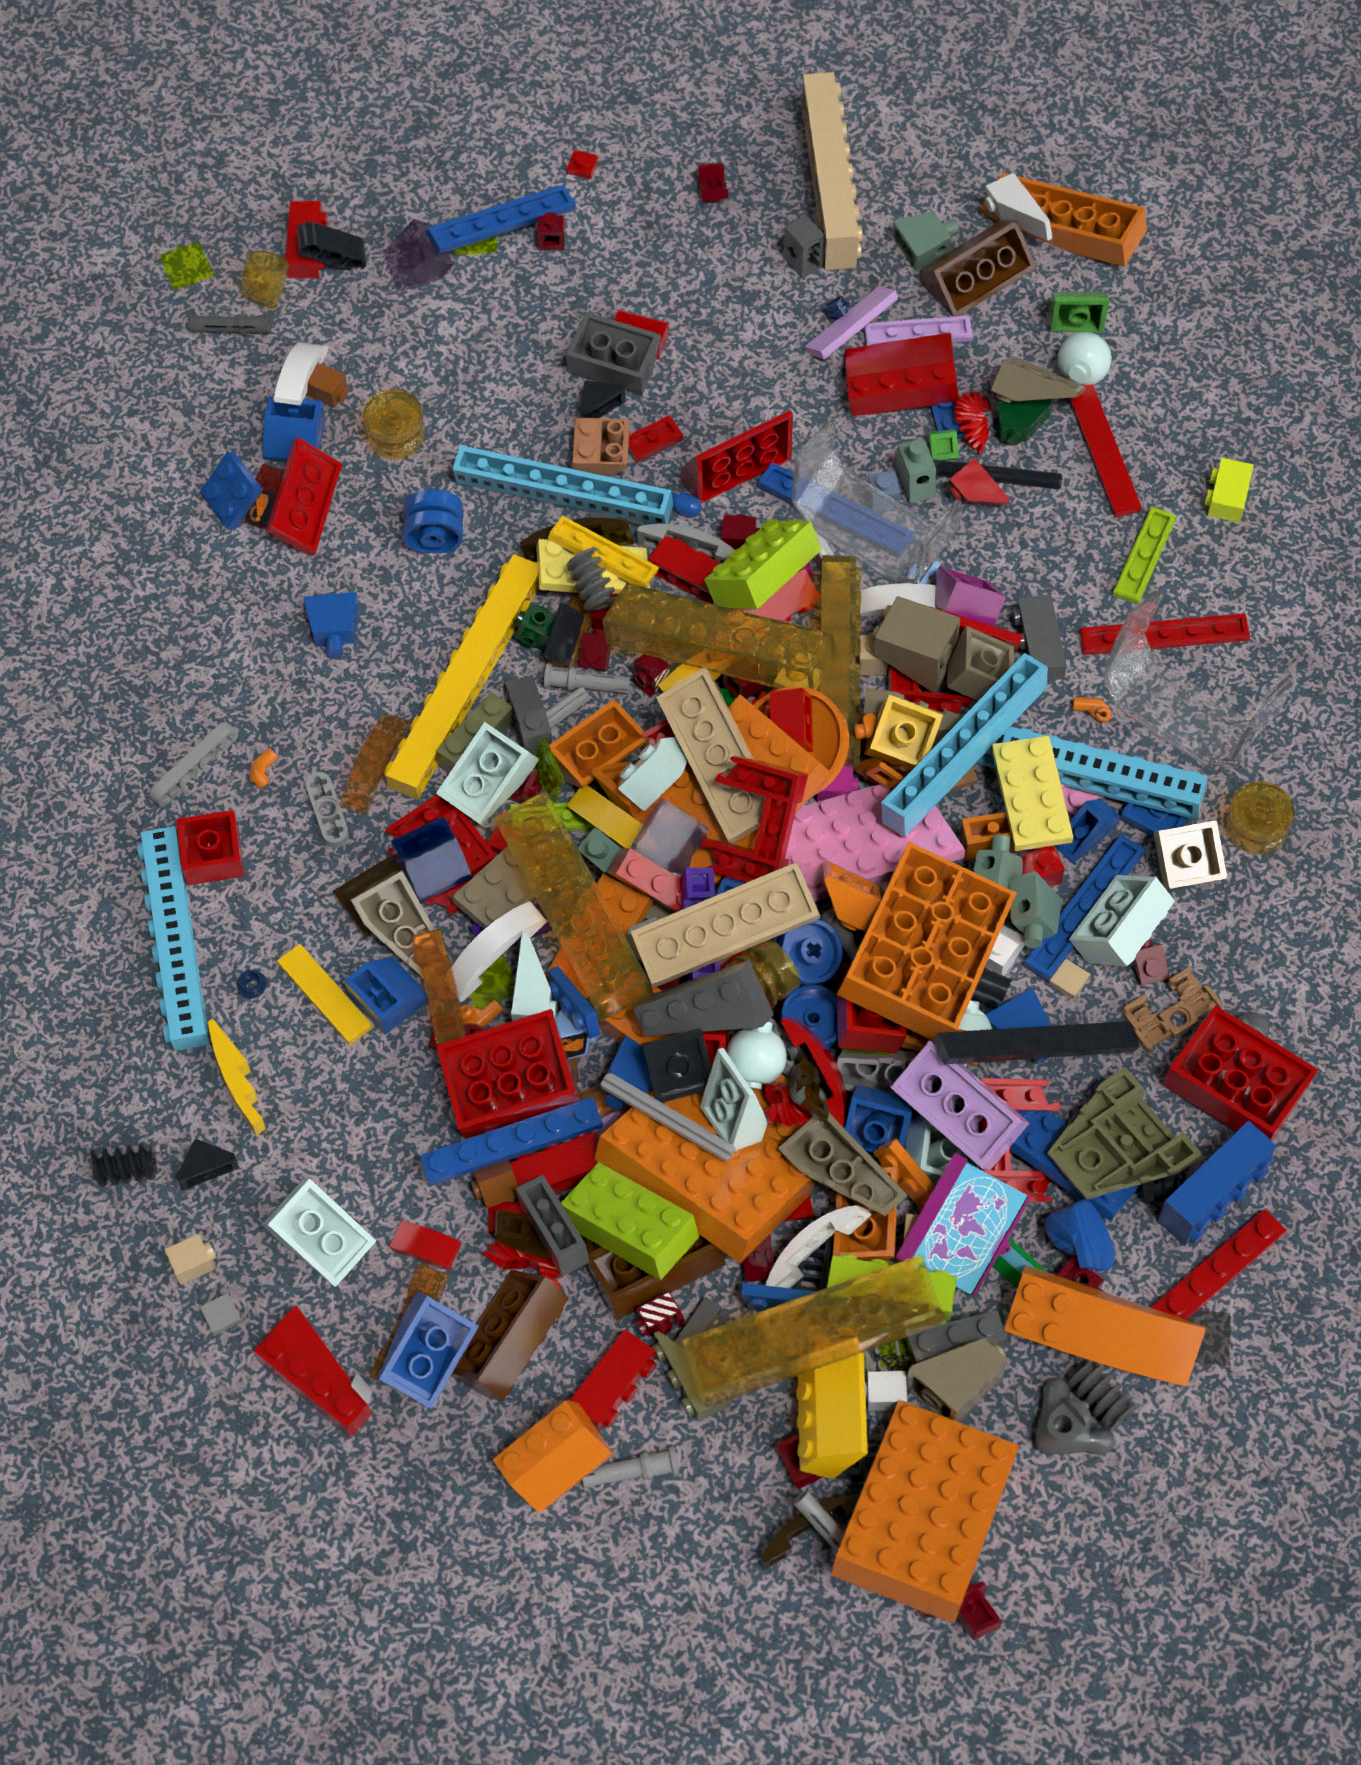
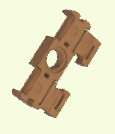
[1122,966,1222,1054]

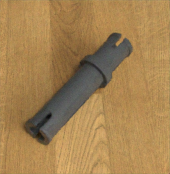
[190,314,272,335]

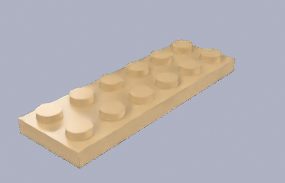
[656,667,766,844]
[630,862,821,988]

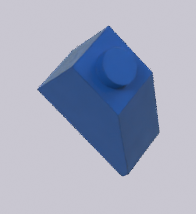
[1054,798,1121,864]

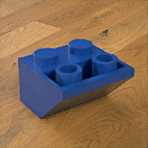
[263,396,326,461]
[344,957,431,1035]

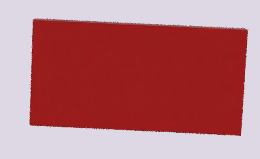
[266,437,342,556]

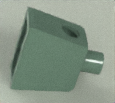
[892,211,959,271]
[894,439,936,504]
[577,827,625,884]
[974,835,1023,889]
[1009,871,1062,948]

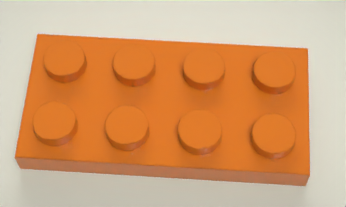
[545,874,654,1003]

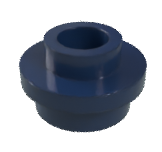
[825,295,850,319]
[237,970,267,999]

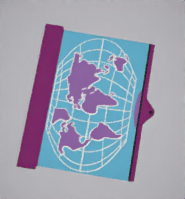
[895,1153,1031,1297]

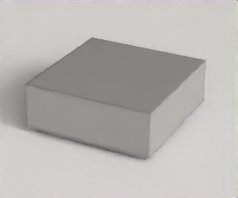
[200,1293,242,1336]

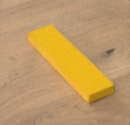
[548,515,659,591]
[277,944,373,1046]

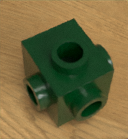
[514,603,556,652]

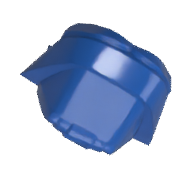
[1044,1200,1116,1272]

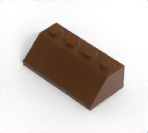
[919,220,1037,317]
[587,1234,726,1320]
[451,1270,569,1401]

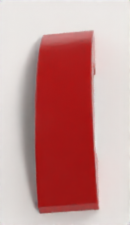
[781,1016,849,1126]

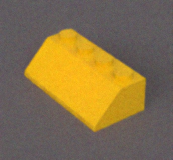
[796,1338,868,1479]

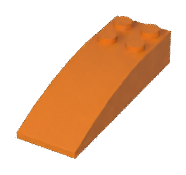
[980,173,1147,267]
[1004,1265,1206,1387]

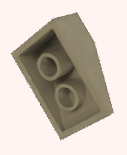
[991,356,1086,403]

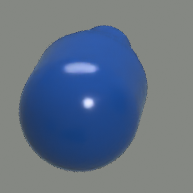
[671,492,702,518]

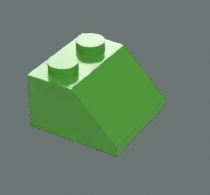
[1049,291,1109,332]

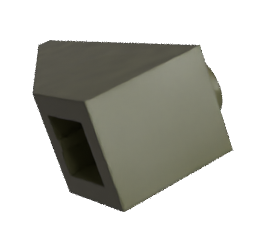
[652,1331,732,1422]

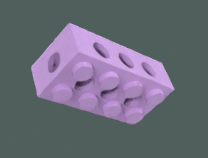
[890,1041,1030,1170]

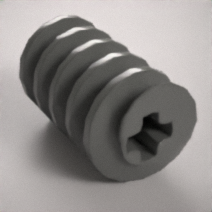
[566,547,619,611]
[1069,1361,1138,1431]

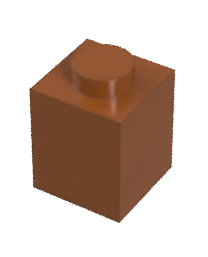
[306,363,349,408]
[471,1160,518,1208]

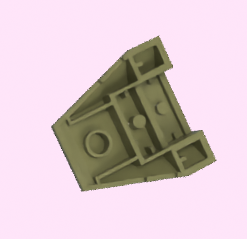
[1047,1067,1203,1200]

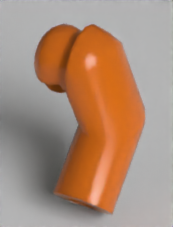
[1073,697,1112,723]
[854,712,877,740]
[249,748,278,788]
[458,999,504,1027]

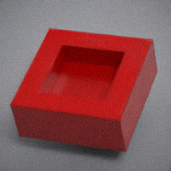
[566,150,599,179]

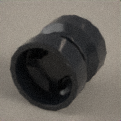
[1142,1174,1178,1203]

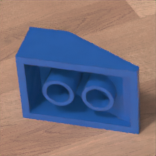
[845,1085,914,1168]
[378,1291,479,1409]

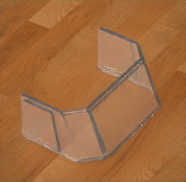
[792,418,963,584]
[1103,591,1294,765]

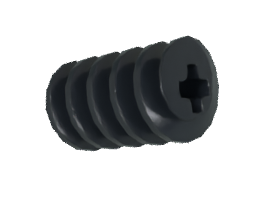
[90,1142,157,1187]

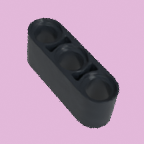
[297,222,366,271]
[972,967,1012,1009]

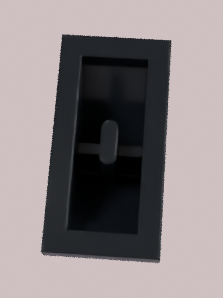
[579,380,626,419]
[176,1139,240,1191]

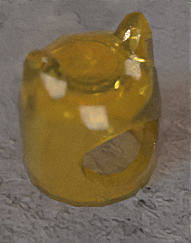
[242,250,289,311]

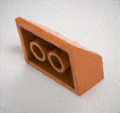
[547,699,648,788]
[833,1167,899,1262]
[492,1400,614,1513]

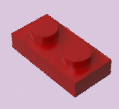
[628,415,683,463]

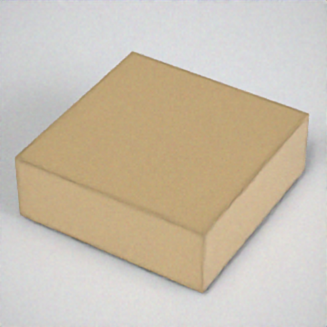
[1049,959,1091,1000]

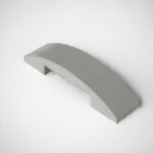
[637,524,734,564]

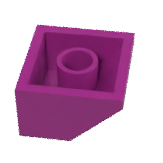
[936,566,1006,626]

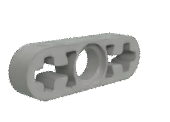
[306,772,349,848]

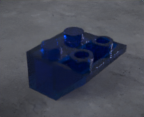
[391,816,472,902]

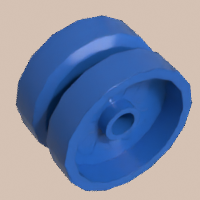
[403,489,463,554]
[766,919,843,988]
[777,985,838,1053]

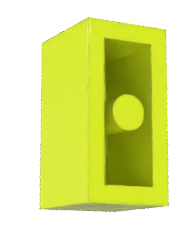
[1205,458,1254,523]

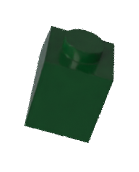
[996,399,1052,445]

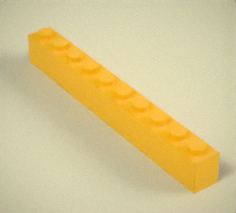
[384,554,539,800]

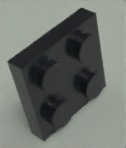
[641,1028,712,1103]

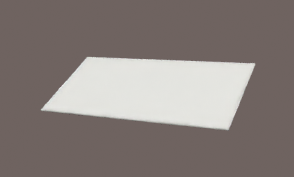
[351,1372,373,1404]

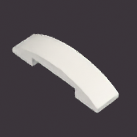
[274,342,328,405]
[859,583,942,616]
[445,901,547,1002]
[766,1205,872,1288]

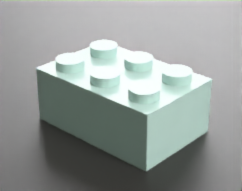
[1069,875,1175,966]

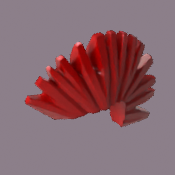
[954,391,991,455]
[764,1080,812,1127]
[483,1239,563,1289]

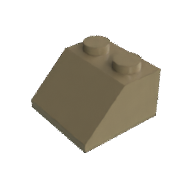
[947,626,1014,701]

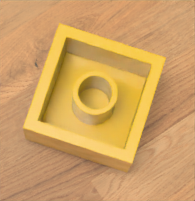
[864,695,943,770]

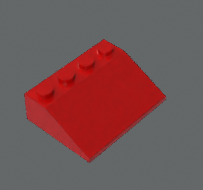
[845,332,959,416]
[681,410,793,504]
[1163,1005,1319,1141]
[436,1009,581,1139]

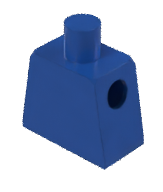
[304,592,359,658]
[985,988,1051,1064]
[606,1035,653,1110]

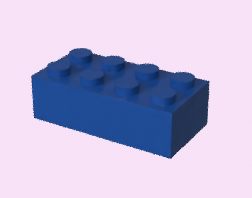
[1158,1121,1276,1246]

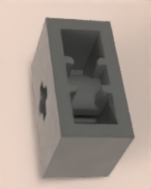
[784,215,825,279]

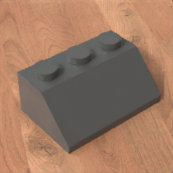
[566,312,661,395]

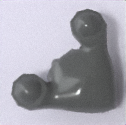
[1035,1377,1115,1455]

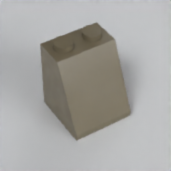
[871,596,960,693]
[906,1338,1008,1422]

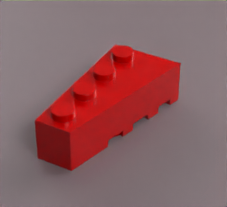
[254,1305,372,1438]

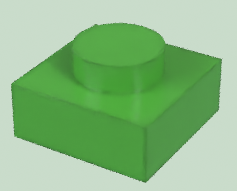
[928,429,959,460]

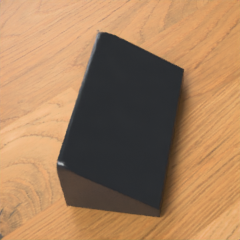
[544,602,584,667]

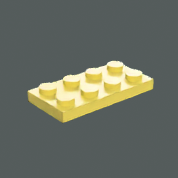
[537,539,650,598]
[992,736,1073,851]

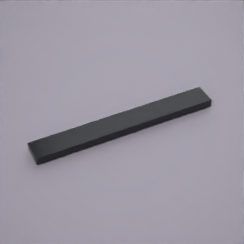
[934,1021,1140,1065]

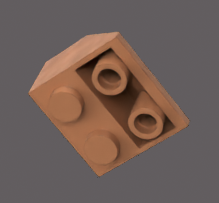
[573,418,630,477]

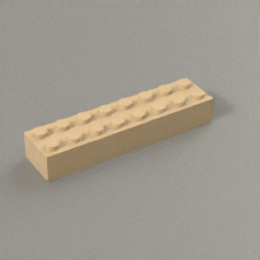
[802,72,862,270]

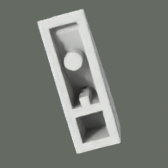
[985,173,1052,241]

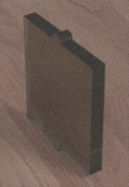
[1187,1308,1230,1367]

